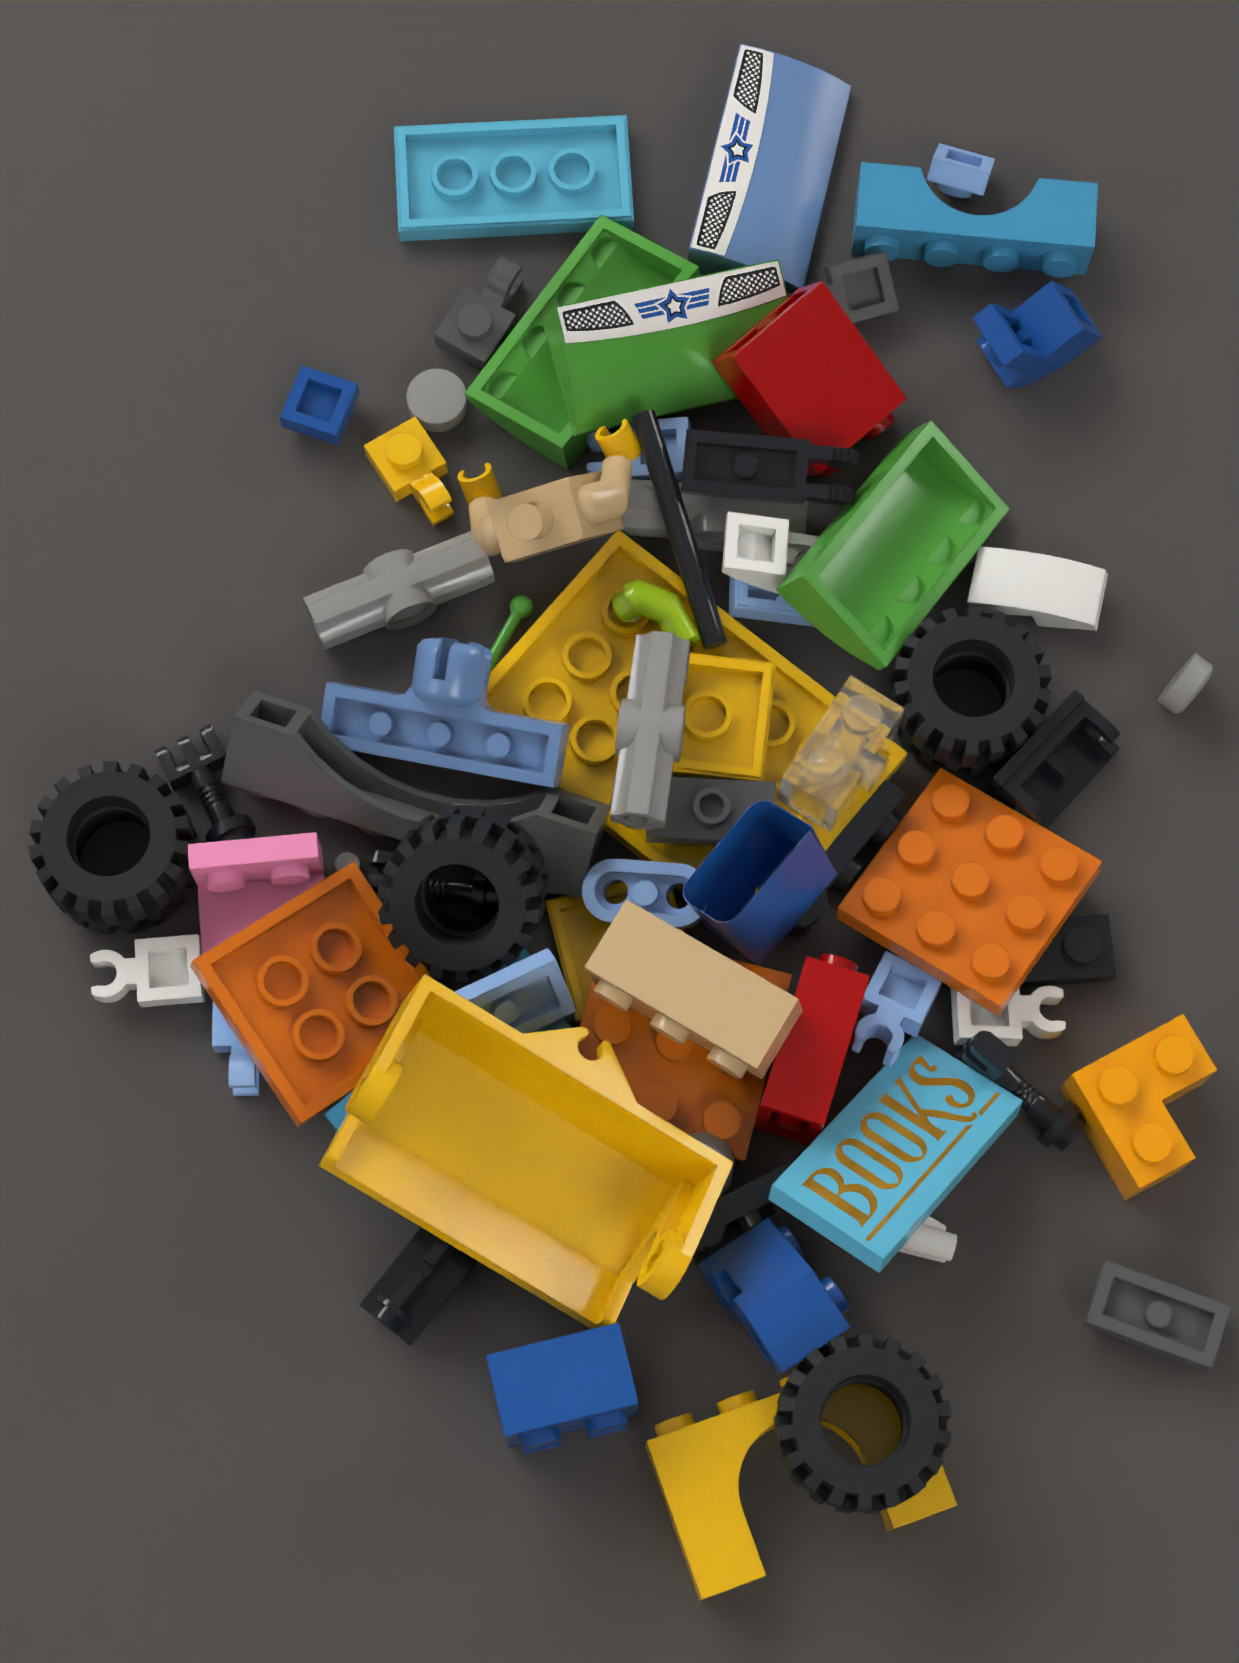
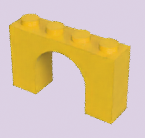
[645,1376,957,1601]

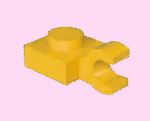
[363,416,454,526]

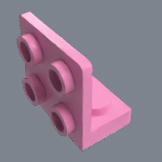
[188,832,325,954]

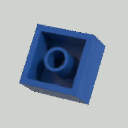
[486,1323,639,1455]

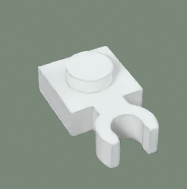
[90,934,205,1007]
[950,986,1066,1046]

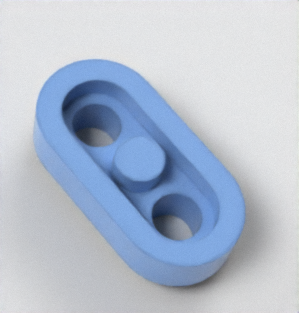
[582,859,707,929]

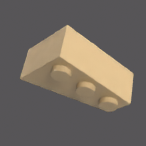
[584,899,803,1079]

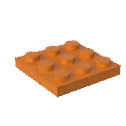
[837,768,1102,1016]
[190,861,432,1128]
[578,927,792,1163]

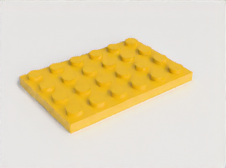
[486,531,908,893]

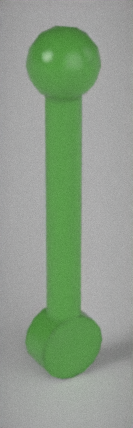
[490,595,534,672]

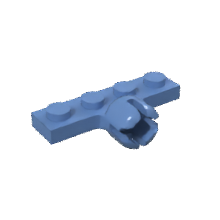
[321,637,570,788]

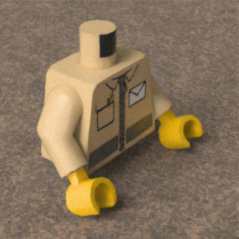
[457,419,642,563]

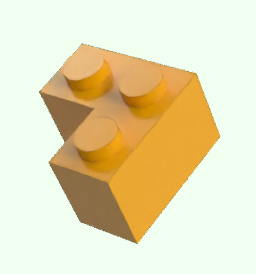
[1060,1014,1217,1201]

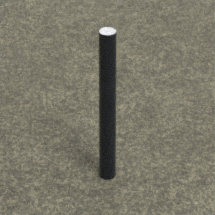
[632,410,728,649]

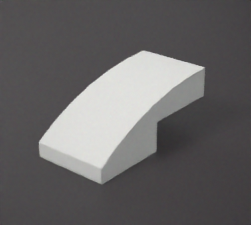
[722,511,820,594]
[967,547,1108,631]

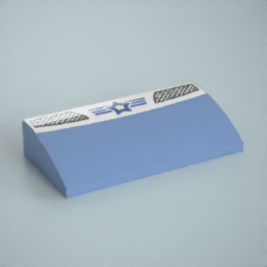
[688,43,851,293]

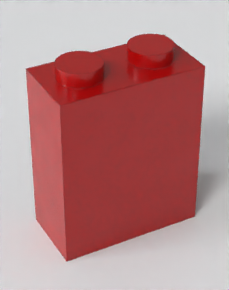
[712,281,907,478]
[753,954,870,1146]

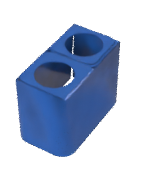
[683,800,837,966]

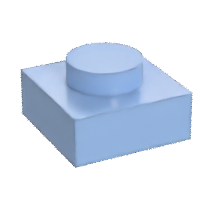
[926,143,995,198]

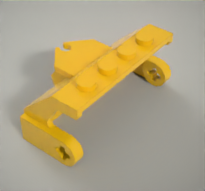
[318,974,734,1329]

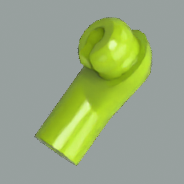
[612,580,701,648]

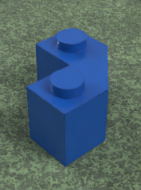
[697,1218,851,1375]

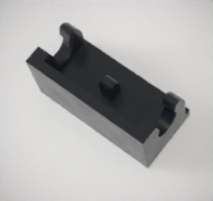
[986,689,1120,829]

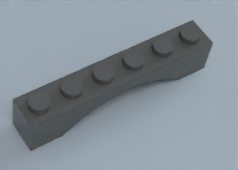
[221,691,610,898]

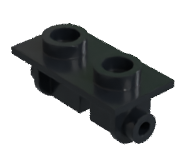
[359,1227,478,1346]

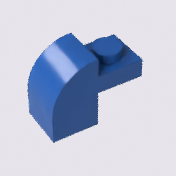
[973,281,1103,389]

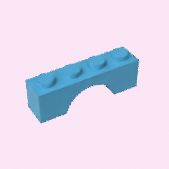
[851,162,1098,278]

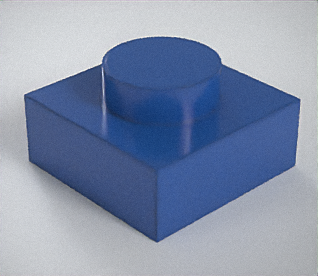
[280,365,360,446]

